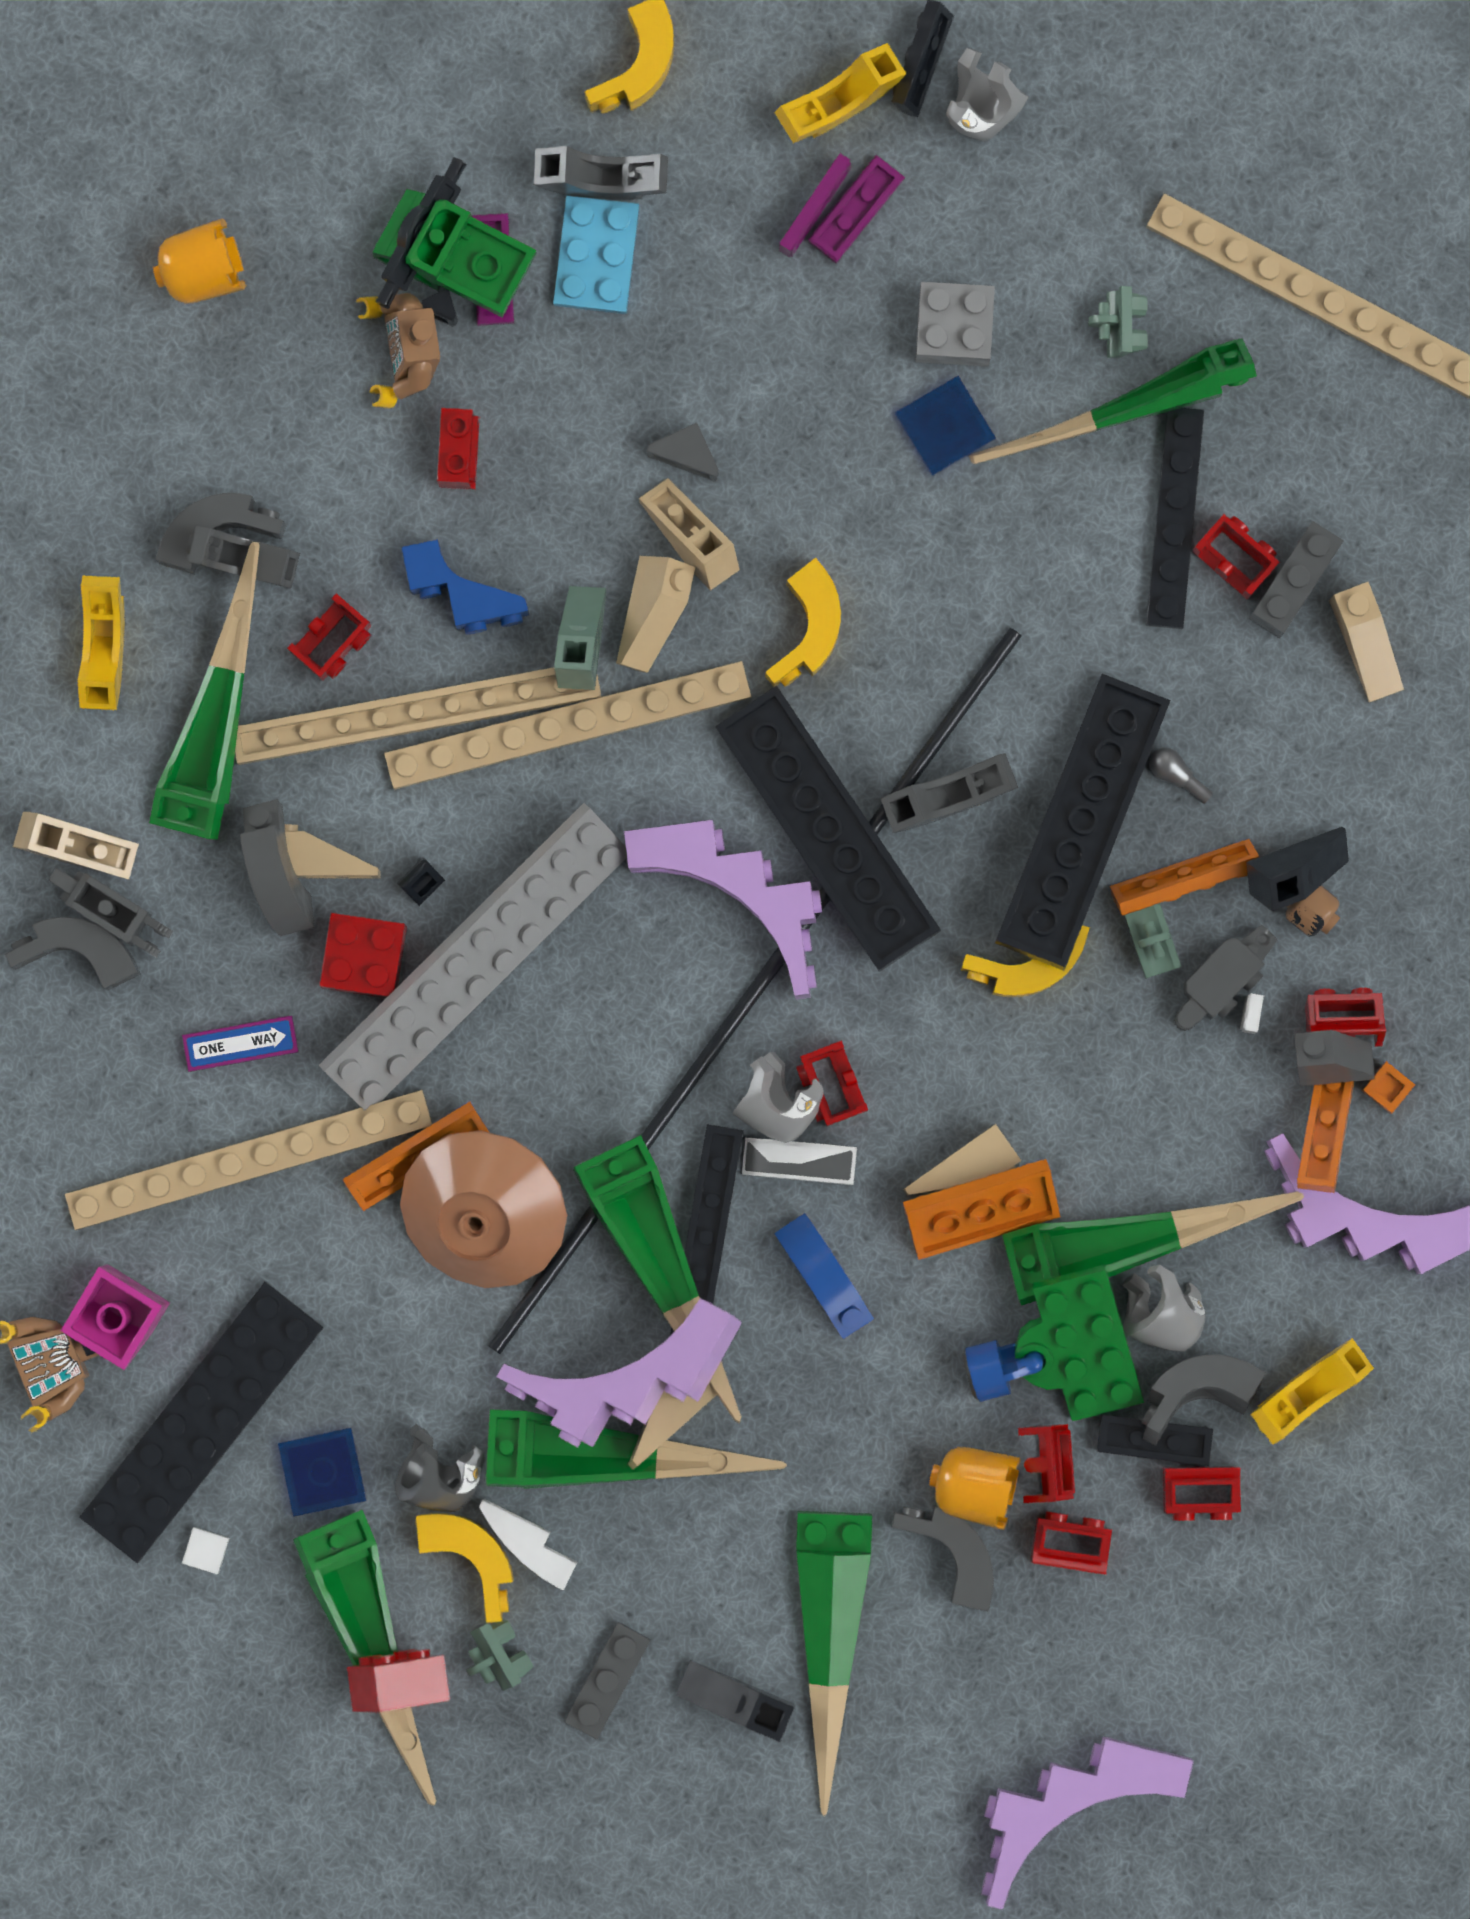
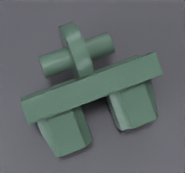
[1088,286,1148,358]
[1124,903,1181,979]
[466,1620,533,1691]

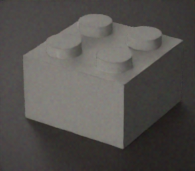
[915,282,995,367]

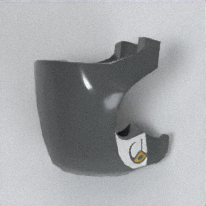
[395,1424,485,1512]

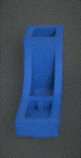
[774,1213,874,1339]

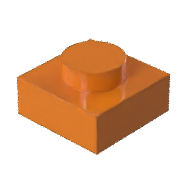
[1361,1061,1415,1114]

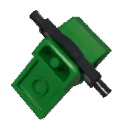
[372,157,537,317]

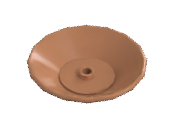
[400,1131,567,1288]

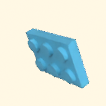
[553,195,639,314]

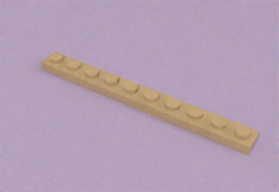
[1146,193,1470,399]
[384,661,751,790]
[235,667,601,765]
[65,1090,432,1230]

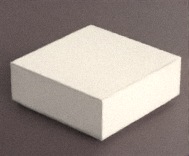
[1240,993,1264,1034]
[182,1527,230,1574]

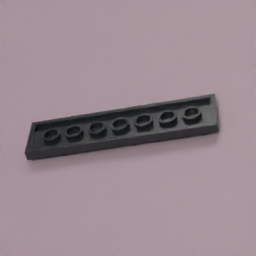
[995,674,1171,971]
[715,686,941,972]
[79,1281,324,1564]

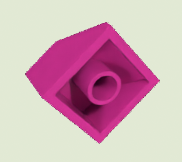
[61,1264,170,1370]

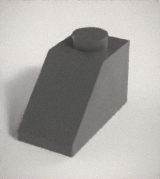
[1294,1030,1375,1086]

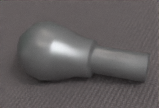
[1149,748,1213,804]

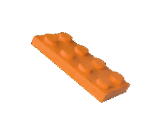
[903,1159,1061,1260]

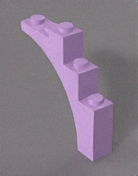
[624,820,822,1000]
[1264,1134,1470,1274]
[497,1298,742,1447]
[981,1736,1193,1909]

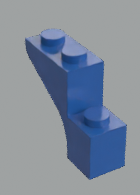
[401,539,529,634]

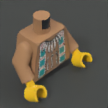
[356,293,440,408]
[0,1317,99,1432]

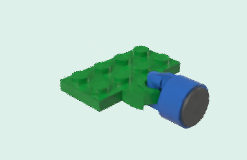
[963,1264,1144,1421]

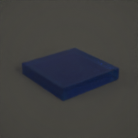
[895,376,996,476]
[278,1427,367,1517]

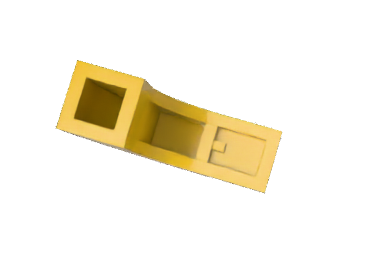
[585,0,674,113]
[774,43,906,143]
[765,558,841,687]
[77,576,125,710]
[961,925,1090,997]
[1251,1338,1374,1445]
[416,1513,514,1623]

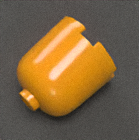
[153,218,246,304]
[929,1447,1021,1530]

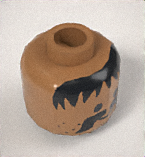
[1285,885,1340,937]

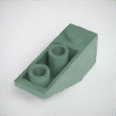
[554,586,607,690]

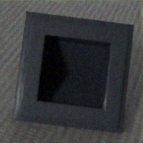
[421,289,458,327]
[397,858,445,906]

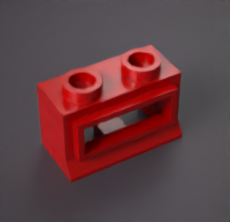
[437,408,479,490]
[1192,514,1280,600]
[287,593,372,681]
[1305,987,1386,1047]
[796,1040,868,1127]
[1018,1424,1075,1503]
[1163,1466,1241,1521]
[1030,1511,1112,1575]

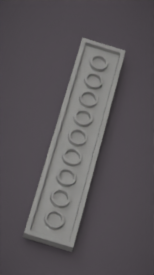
[319,803,627,1110]

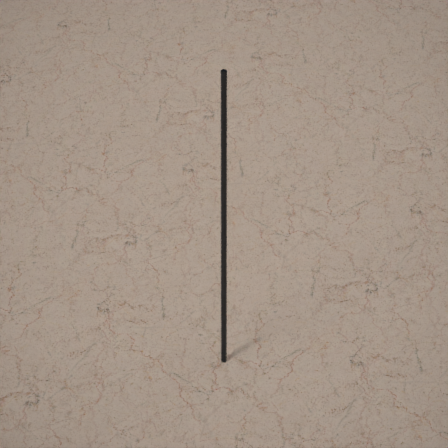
[488,628,1022,1354]

